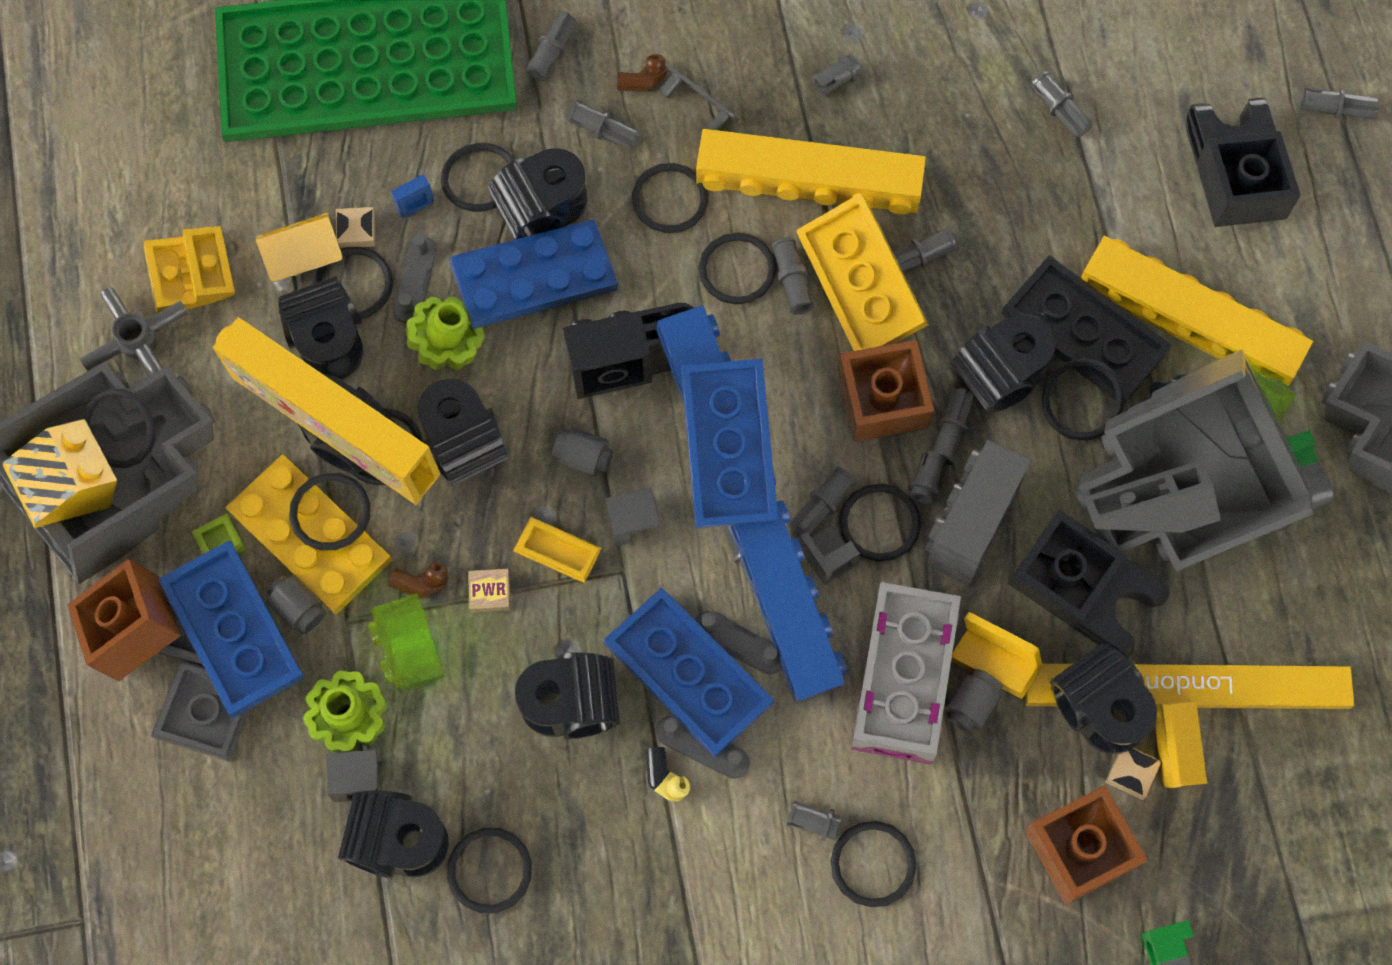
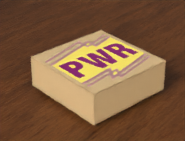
[468,569,510,613]

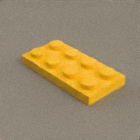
[796,193,929,351]
[225,454,393,616]

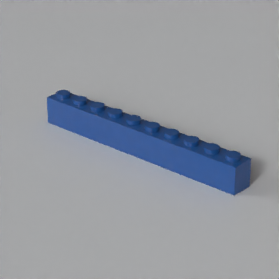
[656,305,847,702]

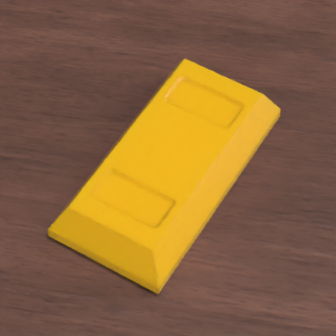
[513,517,602,583]

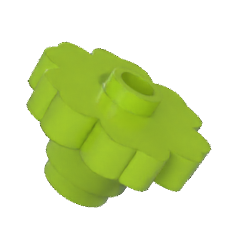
[405,296,484,370]
[303,670,387,753]

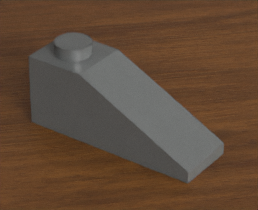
[1083,460,1221,533]

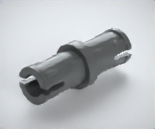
[772,237,814,315]

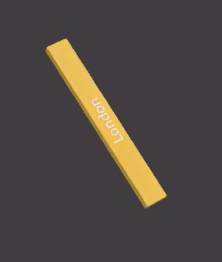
[1025,663,1354,709]

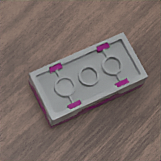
[851,582,961,765]

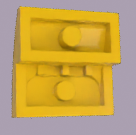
[144,226,235,314]

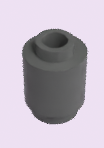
[552,427,613,477]
[266,575,326,635]
[946,669,1003,732]

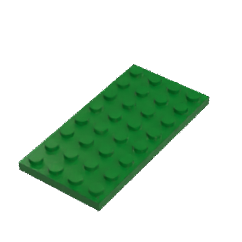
[215,0,517,142]

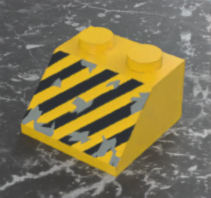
[3,419,117,528]

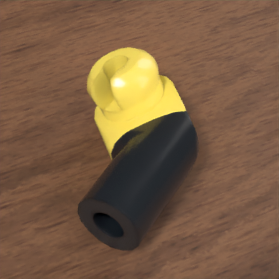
[645,747,690,801]

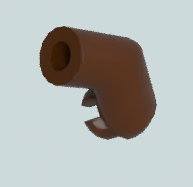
[617,54,667,92]
[388,563,448,599]

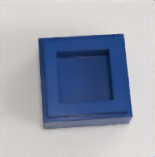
[390,174,434,218]

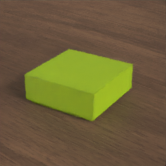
[191,513,247,554]

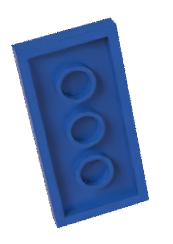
[450,219,618,329]
[681,359,778,529]
[158,540,305,719]
[603,587,774,759]

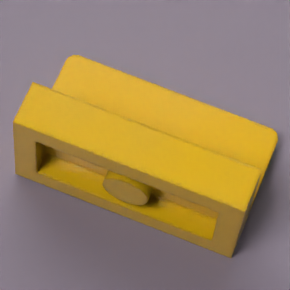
[256,213,342,282]
[951,612,1043,699]
[1155,701,1207,788]

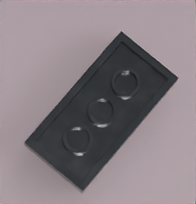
[1001,255,1172,405]

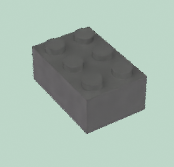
[925,440,1031,586]

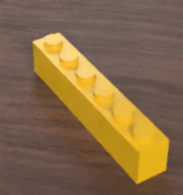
[696,129,926,215]
[1081,235,1313,393]

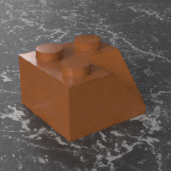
[838,340,934,442]
[67,559,181,681]
[1025,785,1148,906]

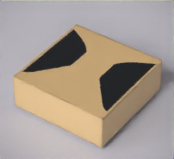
[336,207,375,248]
[1105,748,1162,800]

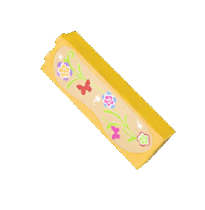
[212,317,441,505]

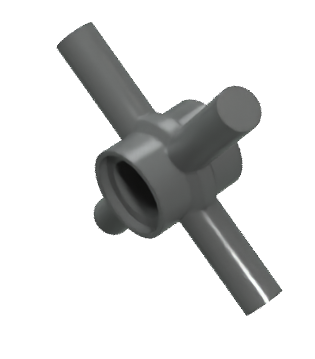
[80,287,188,376]

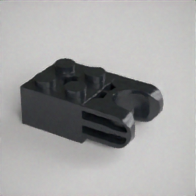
[1185,97,1301,227]
[563,303,694,399]
[1008,510,1170,658]

